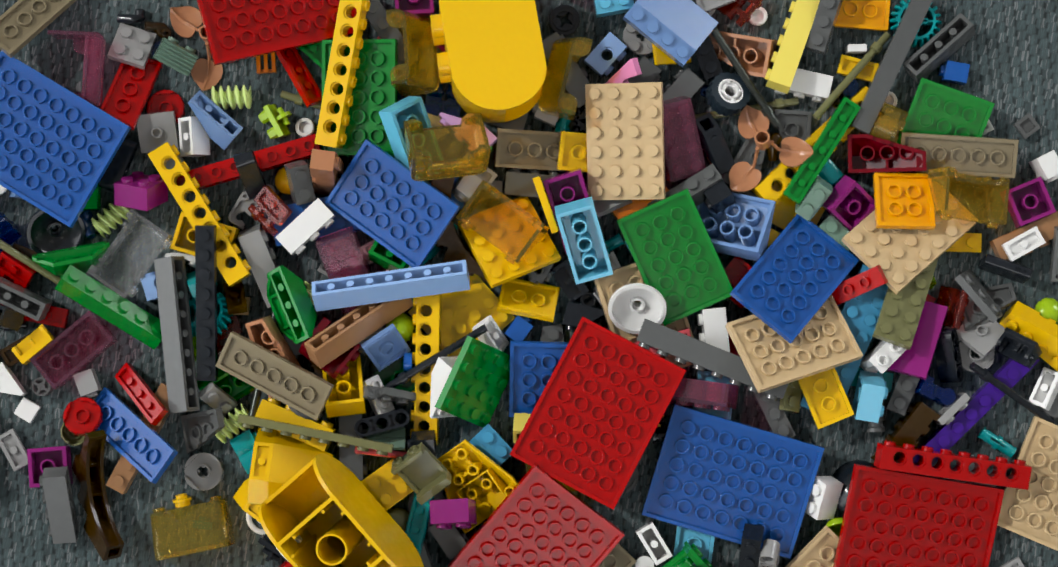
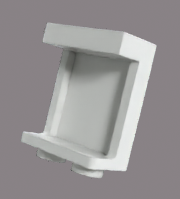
[860,340,907,374]

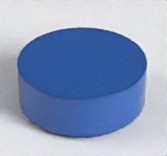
[403,353,412,372]

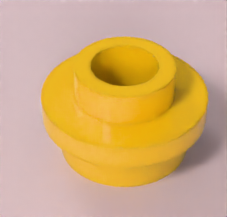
[172,493,192,508]

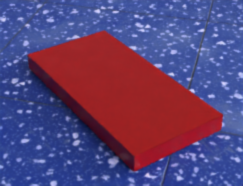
[100,58,163,130]

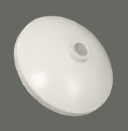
[608,283,667,334]

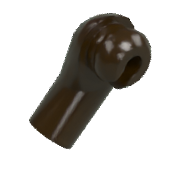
[767,132,782,161]

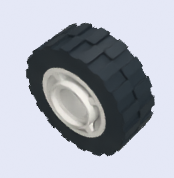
[706,72,750,117]

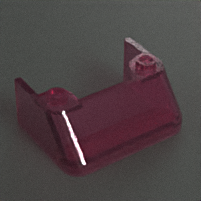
[47,30,106,108]

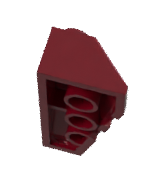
[847,134,927,175]

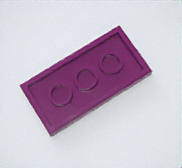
[888,301,948,380]

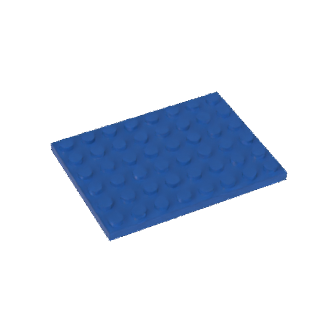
[0,50,131,228]
[642,404,824,559]

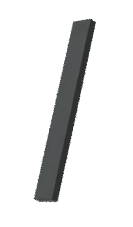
[851,0,933,134]

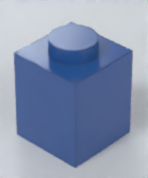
[939,60,970,85]
[504,315,533,341]

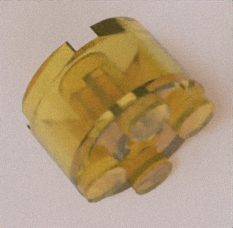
[869,102,908,143]

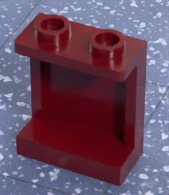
[298,317,361,380]

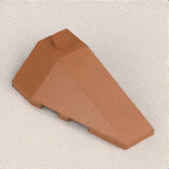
[709,30,778,78]

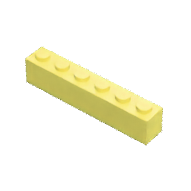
[764,0,820,94]

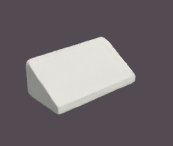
[472,315,509,352]
[1028,367,1058,411]

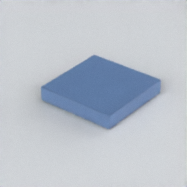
[361,323,411,372]

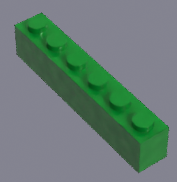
[55,265,162,350]

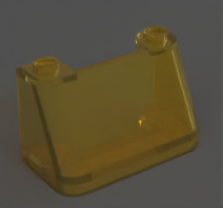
[386,9,439,97]
[539,37,593,121]
[403,113,491,181]
[927,167,1010,229]
[456,180,550,265]
[150,495,236,561]

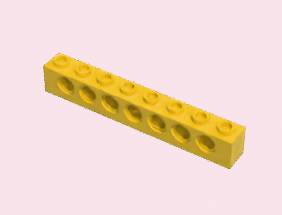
[315,0,370,149]
[752,86,868,206]
[148,142,251,287]
[410,294,441,445]

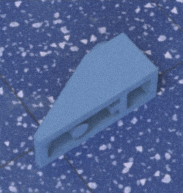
[188,90,243,150]

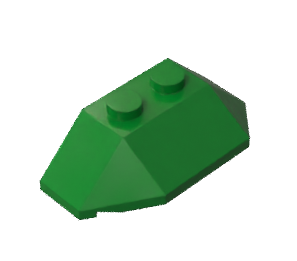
[32,240,110,278]
[267,265,317,344]

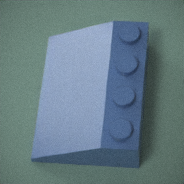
[623,0,719,67]
[696,192,776,261]

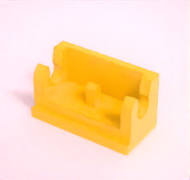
[11,324,56,365]

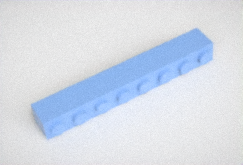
[312,260,470,312]

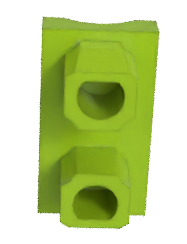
[258,104,292,139]

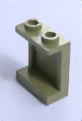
[391,442,452,505]

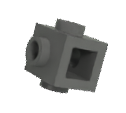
[527,263,555,285]

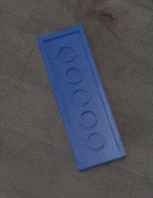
[95,387,178,484]

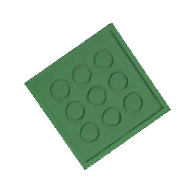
[896,77,995,176]
[435,335,510,428]

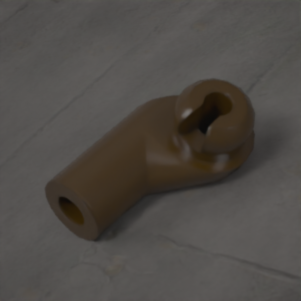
[144,21,172,39]

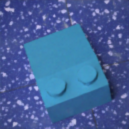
[469,423,513,466]

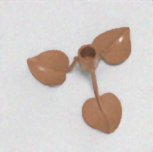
[170,6,223,91]
[729,105,814,192]

